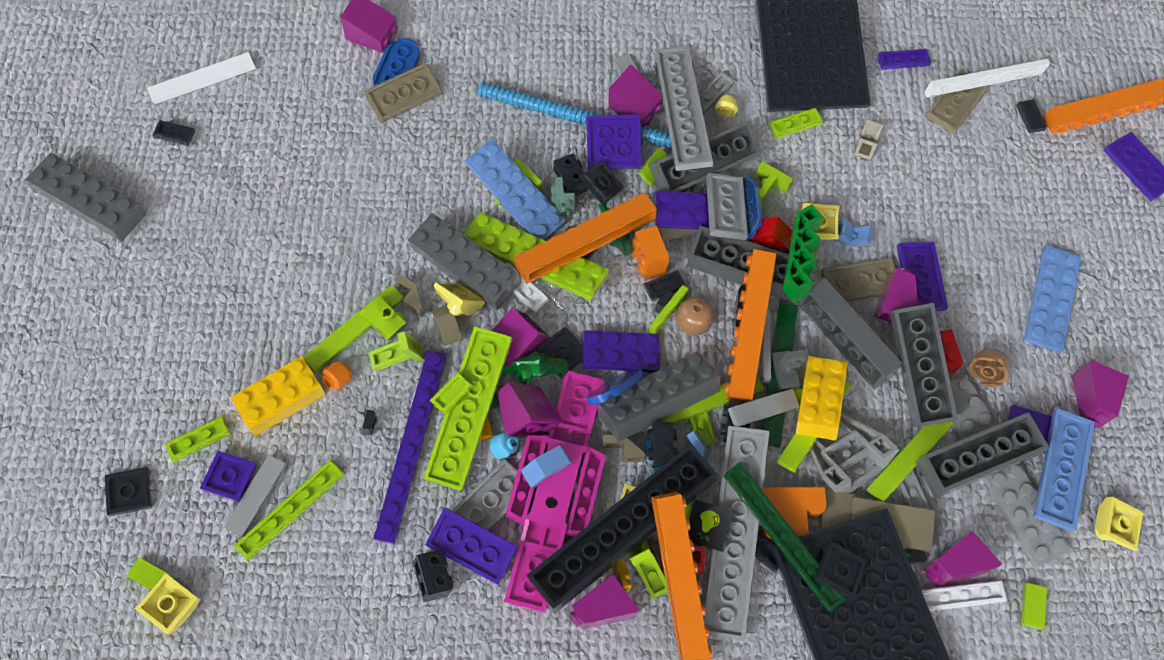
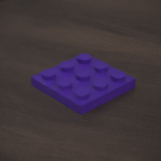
[587,114,641,170]

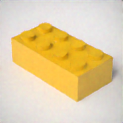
[230,356,326,437]
[796,356,848,440]

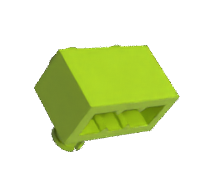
[360,295,406,341]

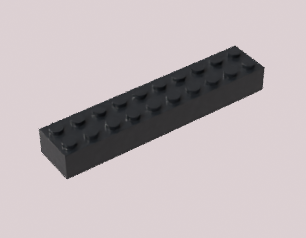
[527,444,718,614]

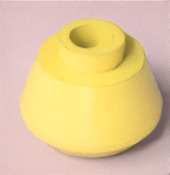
[715,95,738,117]

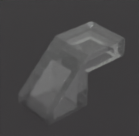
[535,278,579,313]

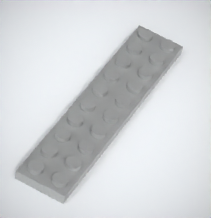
[655,45,713,171]
[950,375,1072,568]
[704,426,769,641]

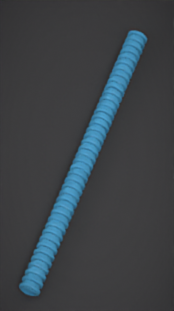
[478,81,671,149]

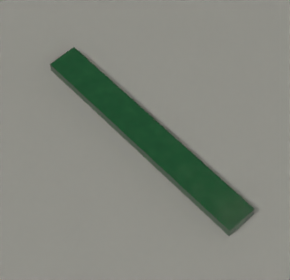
[762,302,798,448]
[723,462,846,612]

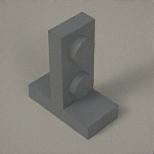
[771,350,807,392]

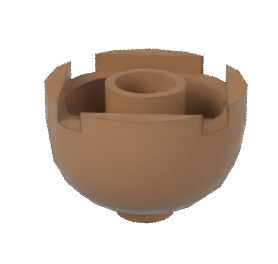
[675,297,713,336]
[969,348,1011,387]

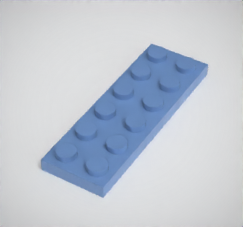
[464,138,566,240]
[1023,245,1082,353]
[1033,408,1095,532]

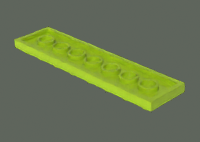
[463,212,609,301]
[423,326,513,492]

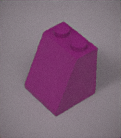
[340,0,398,53]
[608,64,664,127]
[873,268,918,323]
[491,307,550,368]
[1072,360,1129,428]
[497,382,562,437]
[923,531,1002,586]
[569,574,639,630]

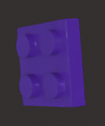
[200,450,257,503]

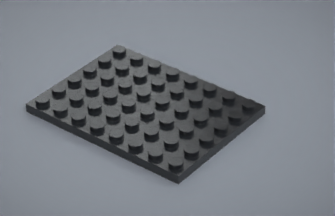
[755,0,871,112]
[771,508,950,660]

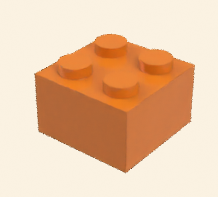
[631,226,670,281]

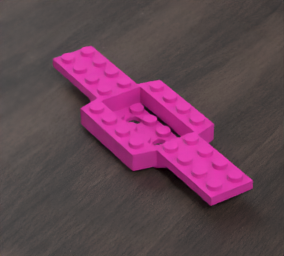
[504,371,606,614]

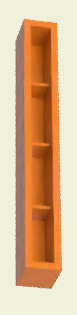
[1043,78,1164,135]
[514,193,657,284]
[724,249,776,402]
[651,492,713,660]

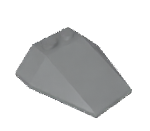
[810,413,899,493]

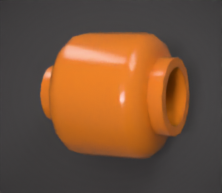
[321,361,352,390]

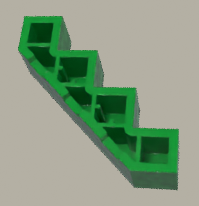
[782,204,823,303]

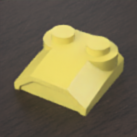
[801,203,839,240]
[434,282,485,316]
[1095,496,1144,551]
[134,573,200,636]

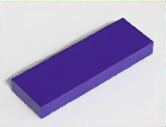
[877,49,931,70]

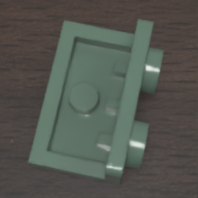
[551,177,575,216]

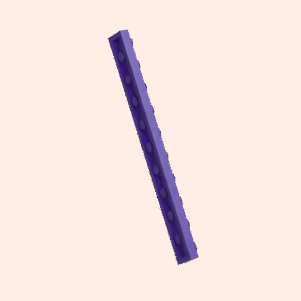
[373,350,447,545]

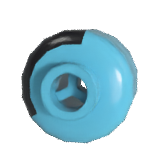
[490,432,519,460]

